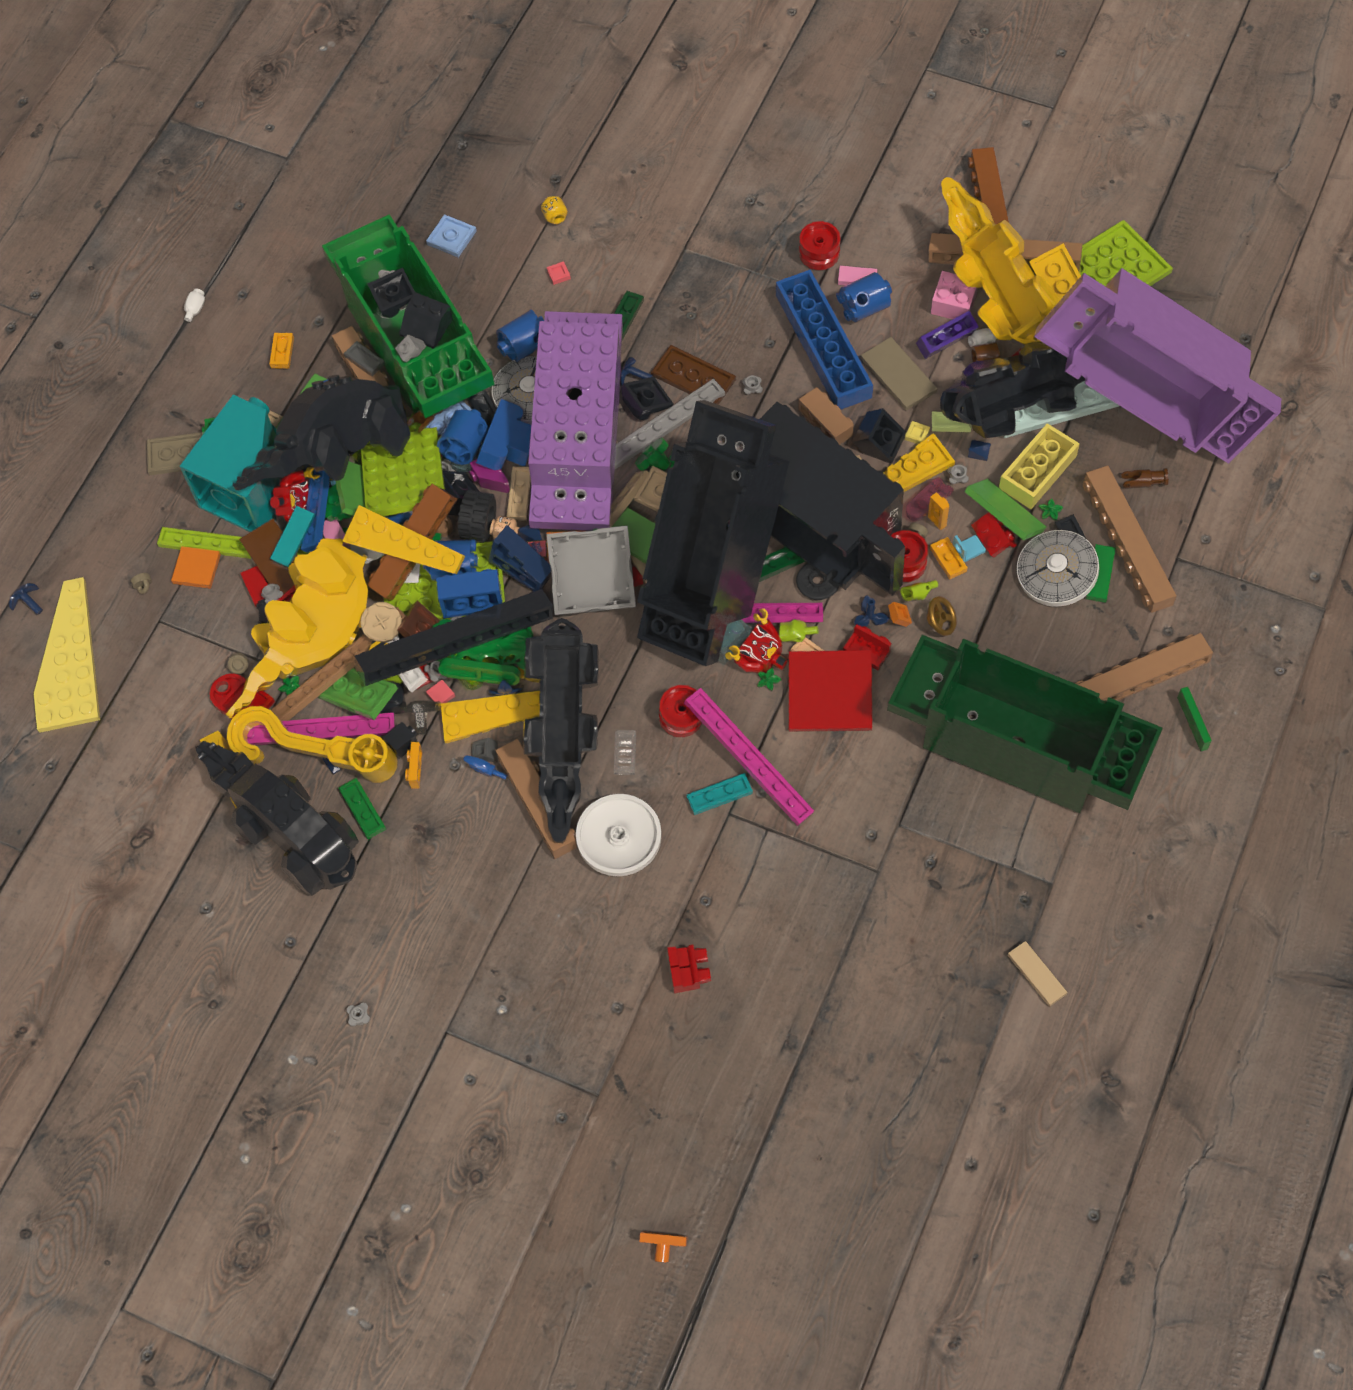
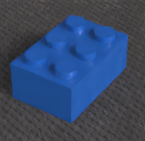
[436,569,503,618]

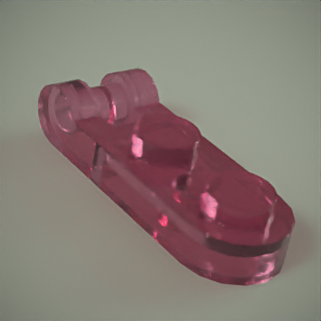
[906,477,954,521]

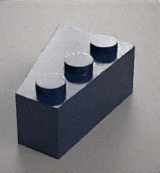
[489,525,552,592]

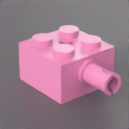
[931,271,978,319]

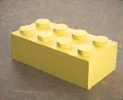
[999,423,1080,509]

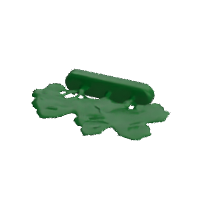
[433,619,532,685]

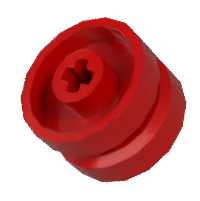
[799,221,840,270]
[891,530,928,582]
[659,685,702,737]

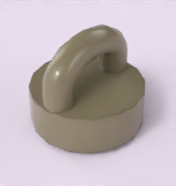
[907,522,928,539]
[131,573,152,594]
[228,653,249,674]

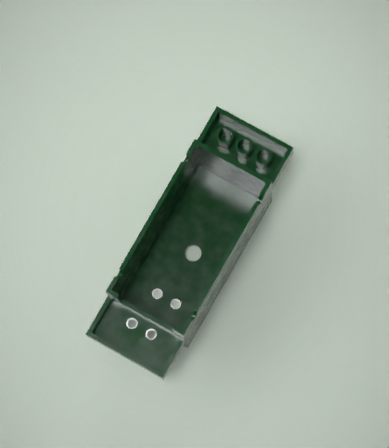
[887,635,1163,813]

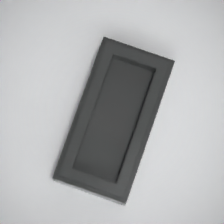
[344,341,385,376]

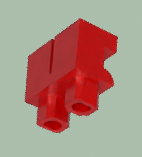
[667,944,711,994]

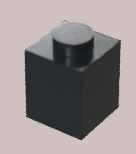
[383,722,417,759]

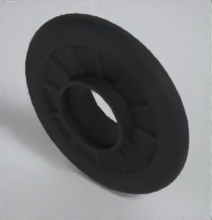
[796,563,839,600]

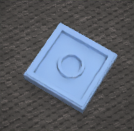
[426,214,477,258]

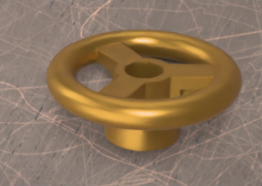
[927,596,957,636]

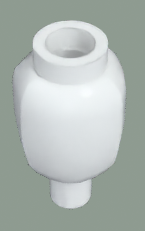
[184,289,205,322]
[968,328,997,347]

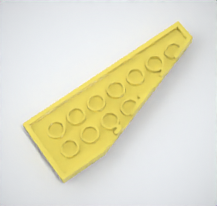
[34,577,100,733]

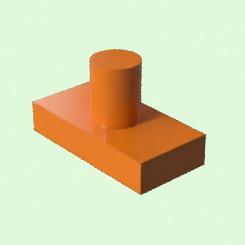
[639,1231,688,1262]

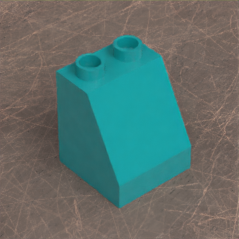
[180,395,280,532]

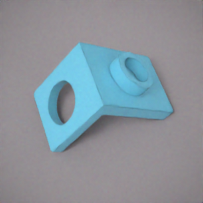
[953,535,986,562]

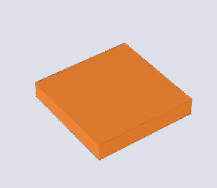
[171,546,221,589]

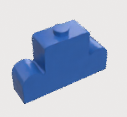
[476,399,531,470]

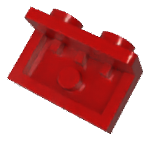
[971,512,1017,557]
[843,624,892,670]

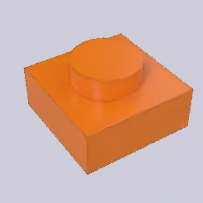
[888,602,912,627]

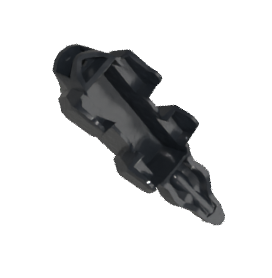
[940,341,1085,438]
[233,375,410,490]
[523,618,599,843]
[195,741,359,896]

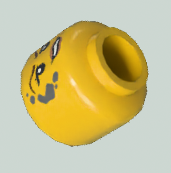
[541,196,568,224]

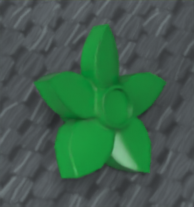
[1039,499,1063,521]
[757,668,781,691]
[278,676,300,696]

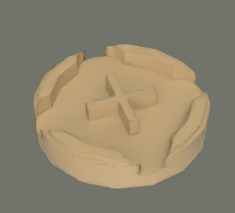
[361,602,402,643]

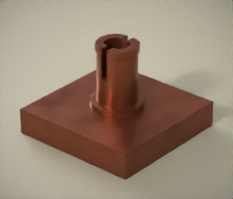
[397,600,440,638]

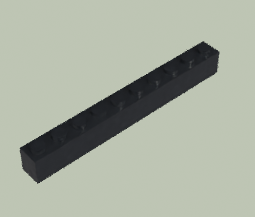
[354,589,553,686]

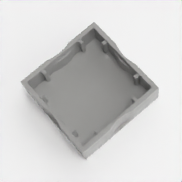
[547,526,636,615]

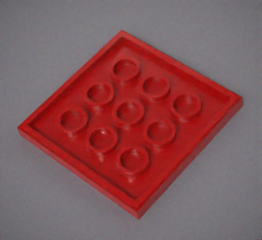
[789,650,872,732]

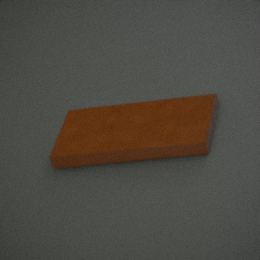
[651,345,736,405]
[239,519,298,594]

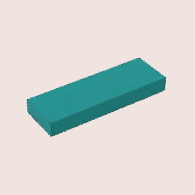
[270,506,316,567]
[686,773,753,815]

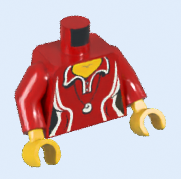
[270,467,320,522]
[725,608,788,673]

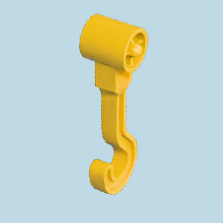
[227,706,398,783]

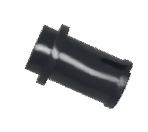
[256,599,269,624]

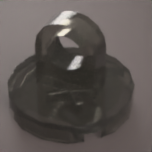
[400,700,441,735]

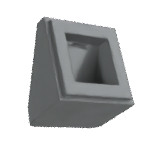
[472,738,498,762]

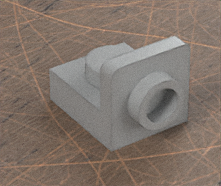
[395,335,426,362]

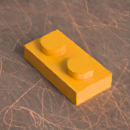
[269,333,294,369]
[928,492,949,530]
[930,537,968,580]
[405,742,423,789]

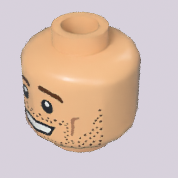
[490,516,520,540]

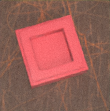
[546,261,571,285]
[426,680,455,708]

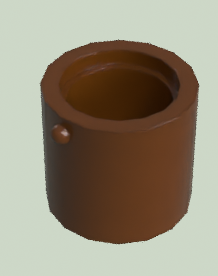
[971,342,1000,362]

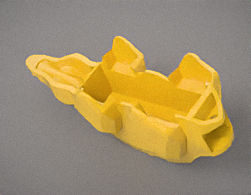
[941,177,1060,345]
[226,538,368,718]

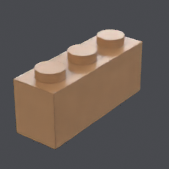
[799,387,854,445]

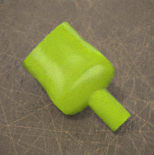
[900,580,938,601]
[779,619,819,642]

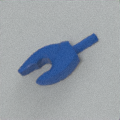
[463,755,508,780]

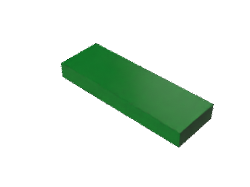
[1086,544,1116,603]
[1177,687,1212,752]
[338,778,387,840]

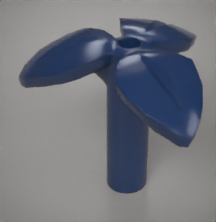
[620,357,652,385]
[9,583,43,615]
[854,595,889,627]
[488,680,524,696]

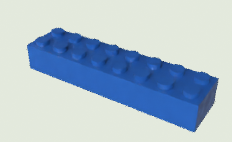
[776,269,873,410]

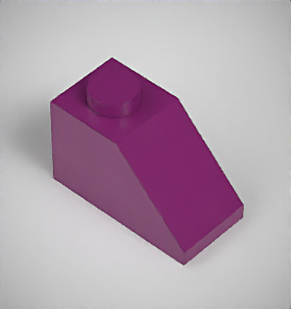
[469,459,510,493]

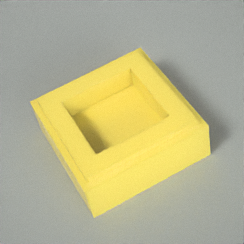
[905,421,930,444]

